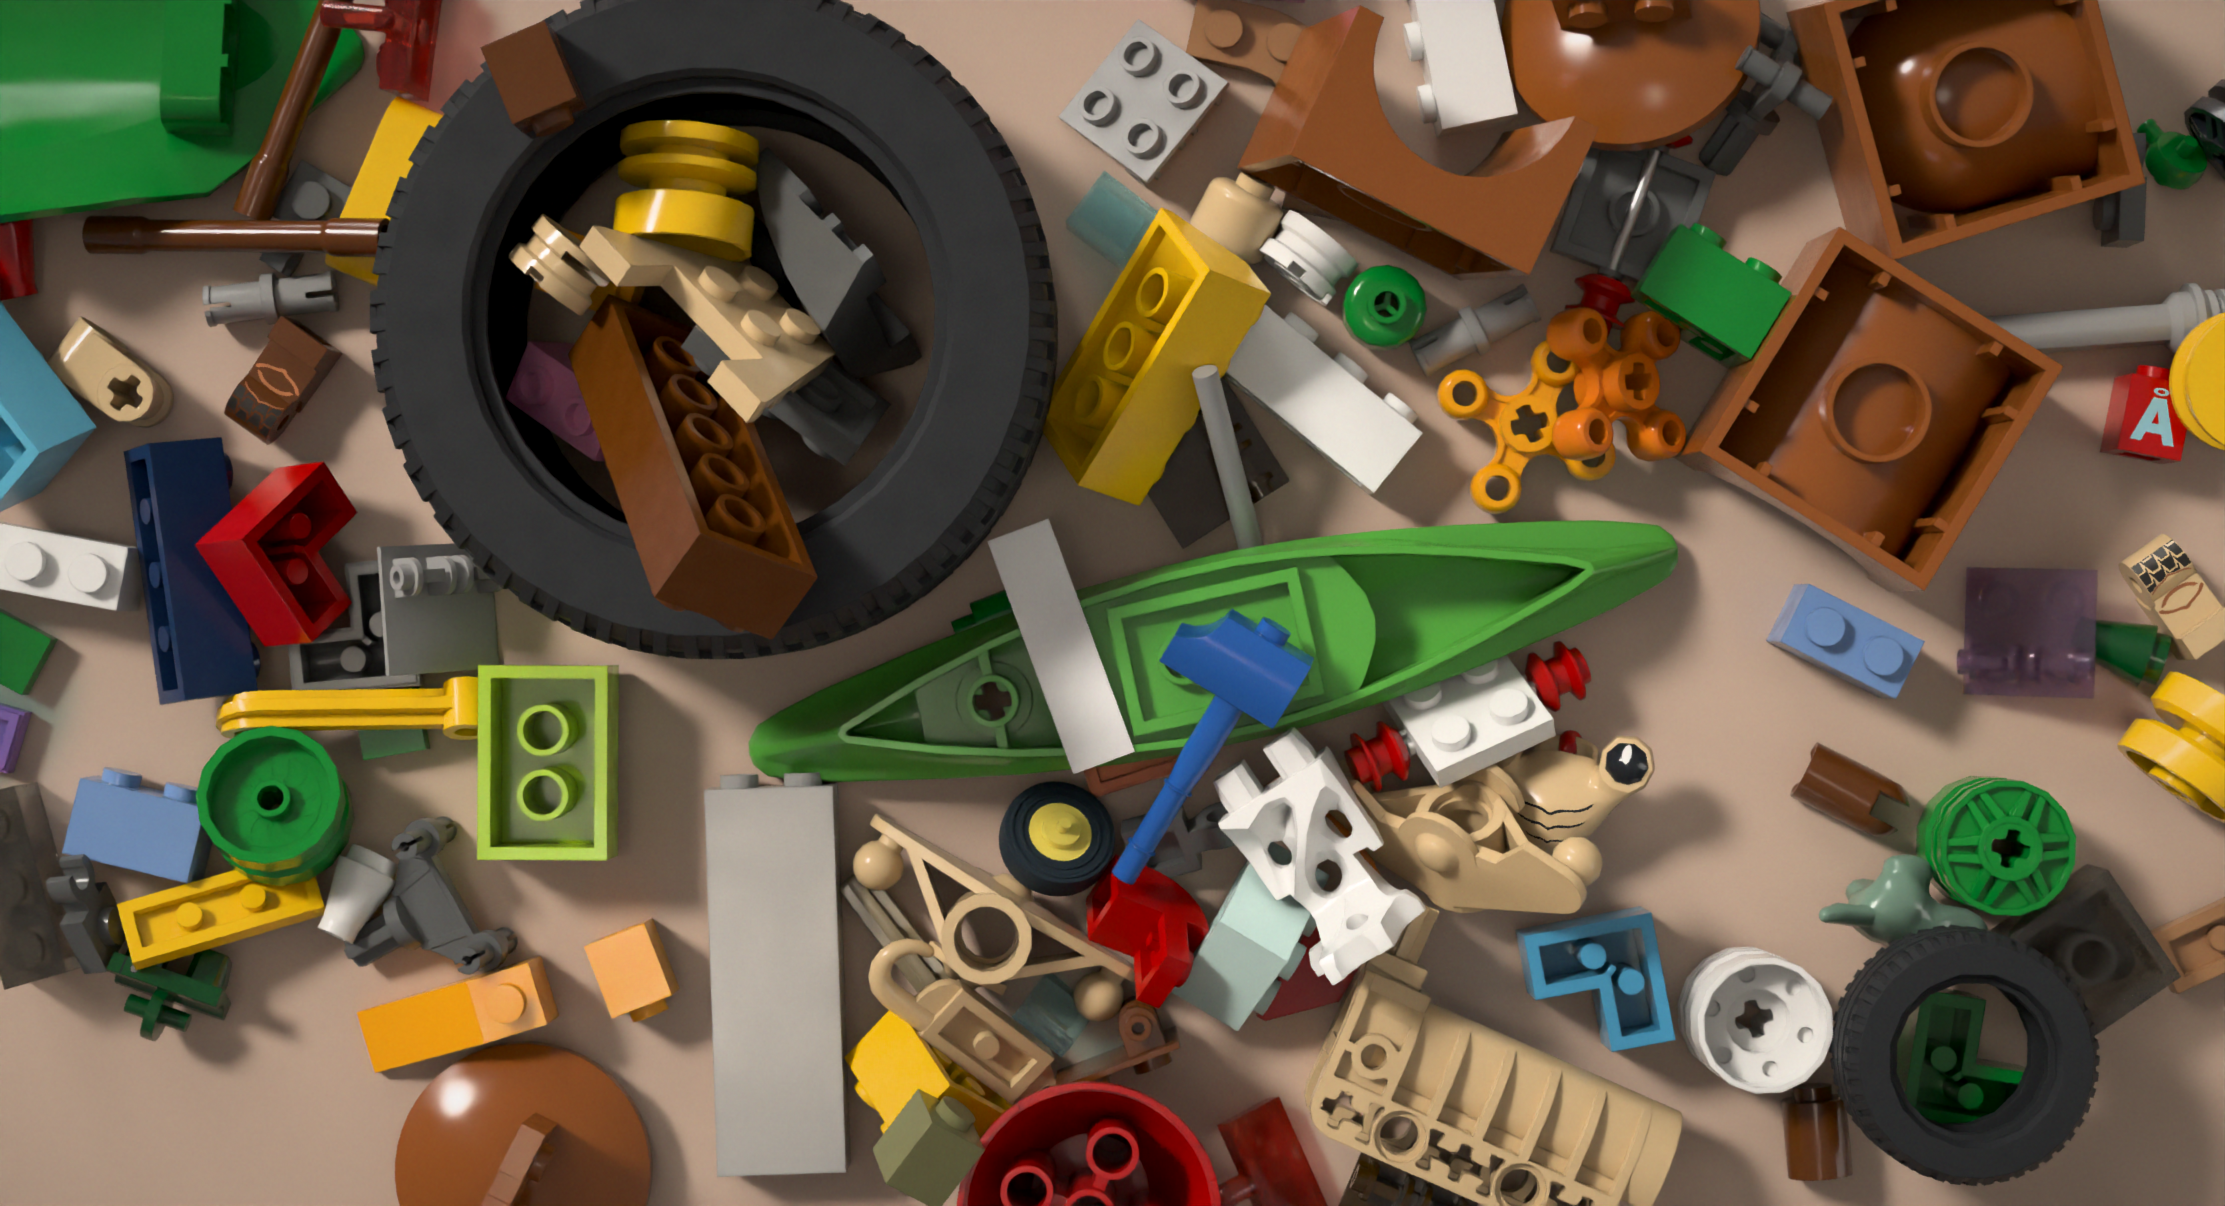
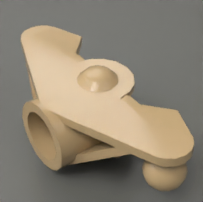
[1328,758,1603,914]
[853,814,1135,1022]

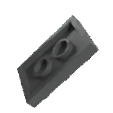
[681,325,891,466]

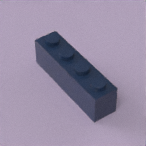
[124,437,260,705]

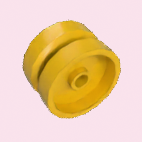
[2117,671,2225,823]

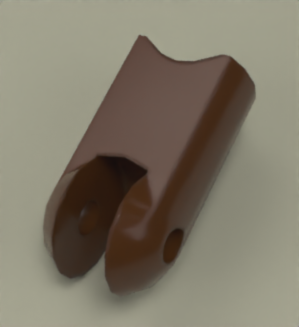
[1790,742,1910,837]

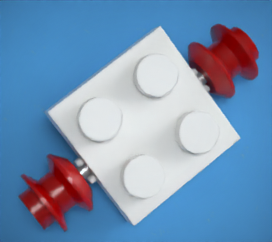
[1344,641,1591,793]

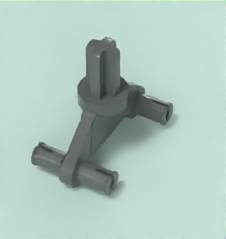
[1699,12,1833,176]
[344,816,518,975]

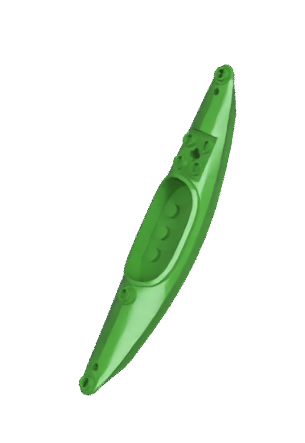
[748,520,1678,782]

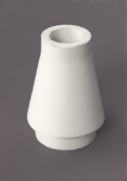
[317,844,398,944]

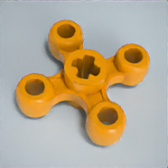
[1437,339,1616,514]

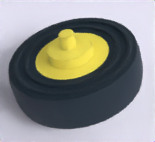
[999,781,1115,897]

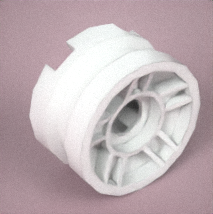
[1259,210,1358,306]

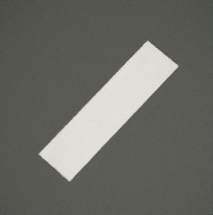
[987,518,1135,774]

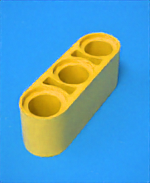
[325,96,444,287]

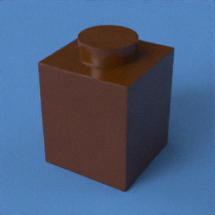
[480,20,587,137]

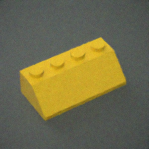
[1043,207,1271,506]

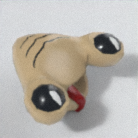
[1495,730,1655,856]

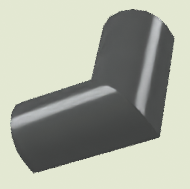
[288,560,424,690]

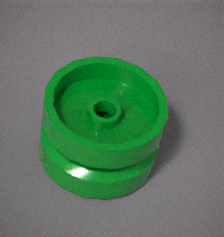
[196,726,354,886]

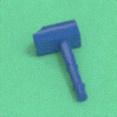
[1112,609,1314,885]

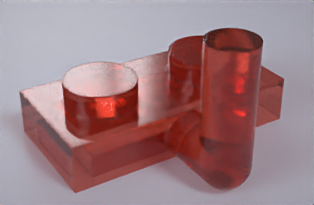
[320,0,442,102]
[1217,1096,1328,1206]

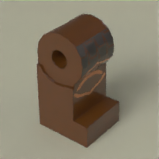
[224,316,343,445]

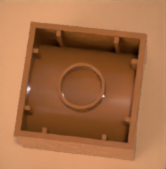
[1236,5,1599,281]
[1673,227,2064,591]

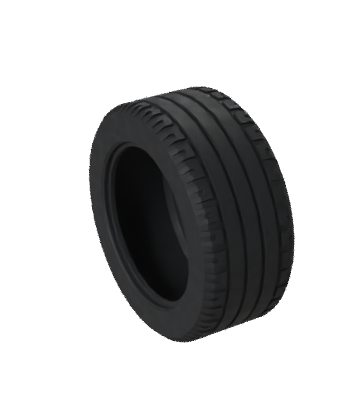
[370,0,1058,659]

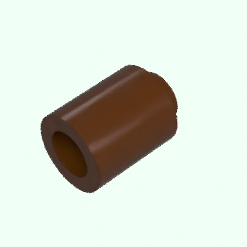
[1781,1083,1853,1181]

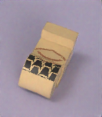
[2118,533,2225,660]

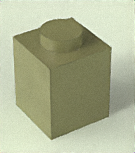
[872,1088,985,1206]

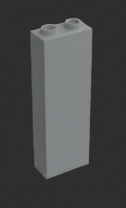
[704,772,851,1177]

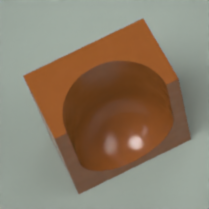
[1786,0,2146,260]

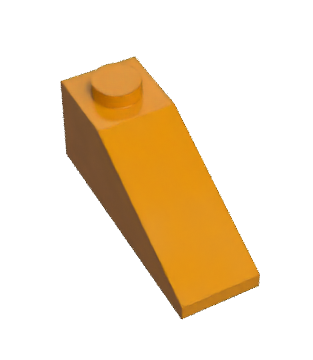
[357,956,559,1073]

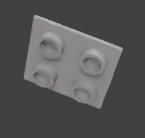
[1058,19,1230,186]
[377,543,502,676]

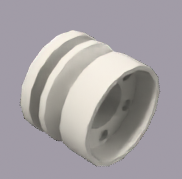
[1677,947,1833,1094]

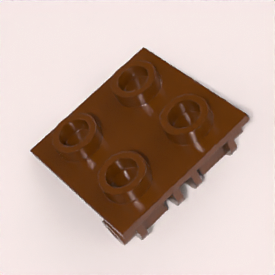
[1056,996,1181,1085]

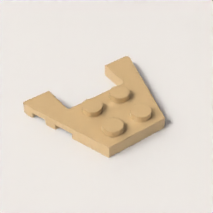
[579,226,836,423]

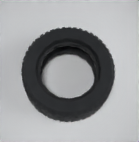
[1829,925,2100,1186]

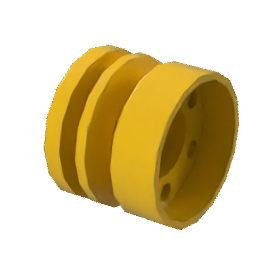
[613,120,760,262]

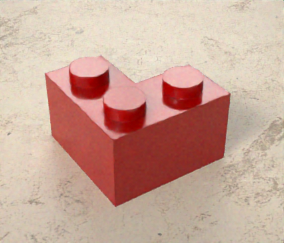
[195,461,358,647]

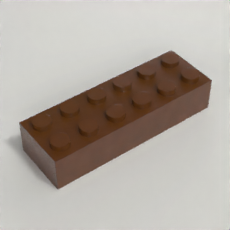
[568,294,818,640]

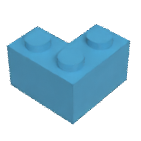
[1515,906,1676,1052]

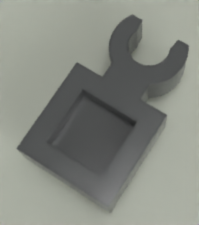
[2093,133,2147,248]
[46,854,126,974]

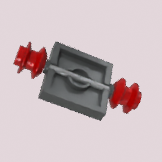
[1550,135,1716,338]

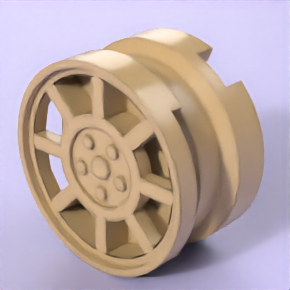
[509,214,611,316]

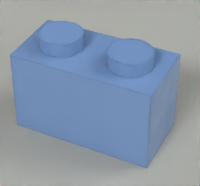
[1766,584,1925,699]
[62,767,212,883]

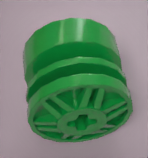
[1916,776,2076,916]

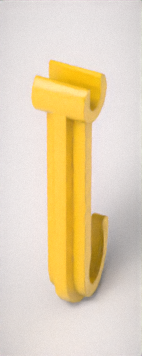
[215,676,478,740]

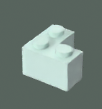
[1172,842,1330,1031]

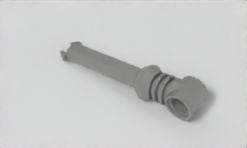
[1984,283,2225,355]

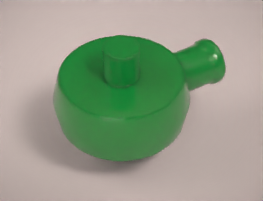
[2137,119,2207,190]

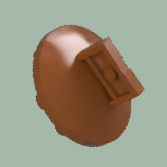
[1501,0,1762,151]
[395,1041,653,1206]

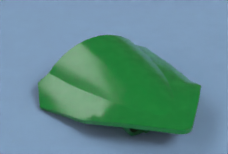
[0,0,365,223]

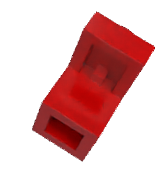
[1086,854,1209,1008]

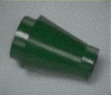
[2069,616,2172,686]

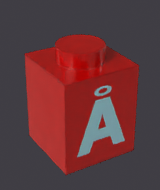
[2100,365,2187,464]

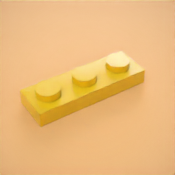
[117,870,325,970]

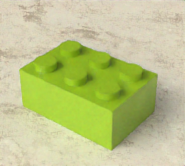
[477,665,619,861]

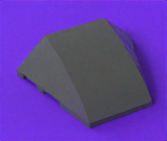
[756,147,922,379]

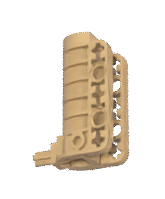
[1304,903,1682,1206]

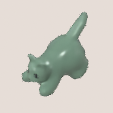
[1819,854,1988,946]

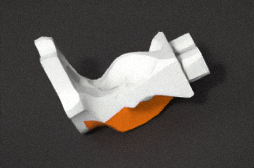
[1213,727,1426,986]

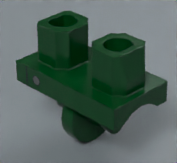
[107,948,232,1041]

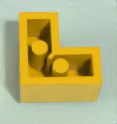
[844,1010,1013,1138]

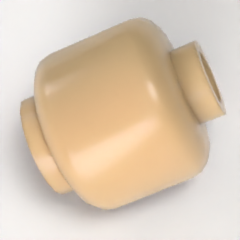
[1189,171,1284,265]

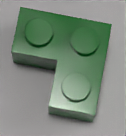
[1630,223,1792,369]
[1897,988,2025,1123]

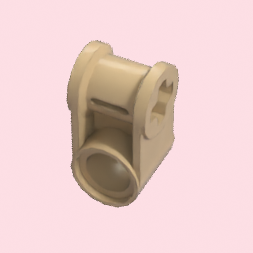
[47,316,174,427]

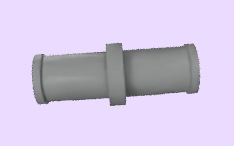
[202,270,339,327]
[1409,283,1541,378]

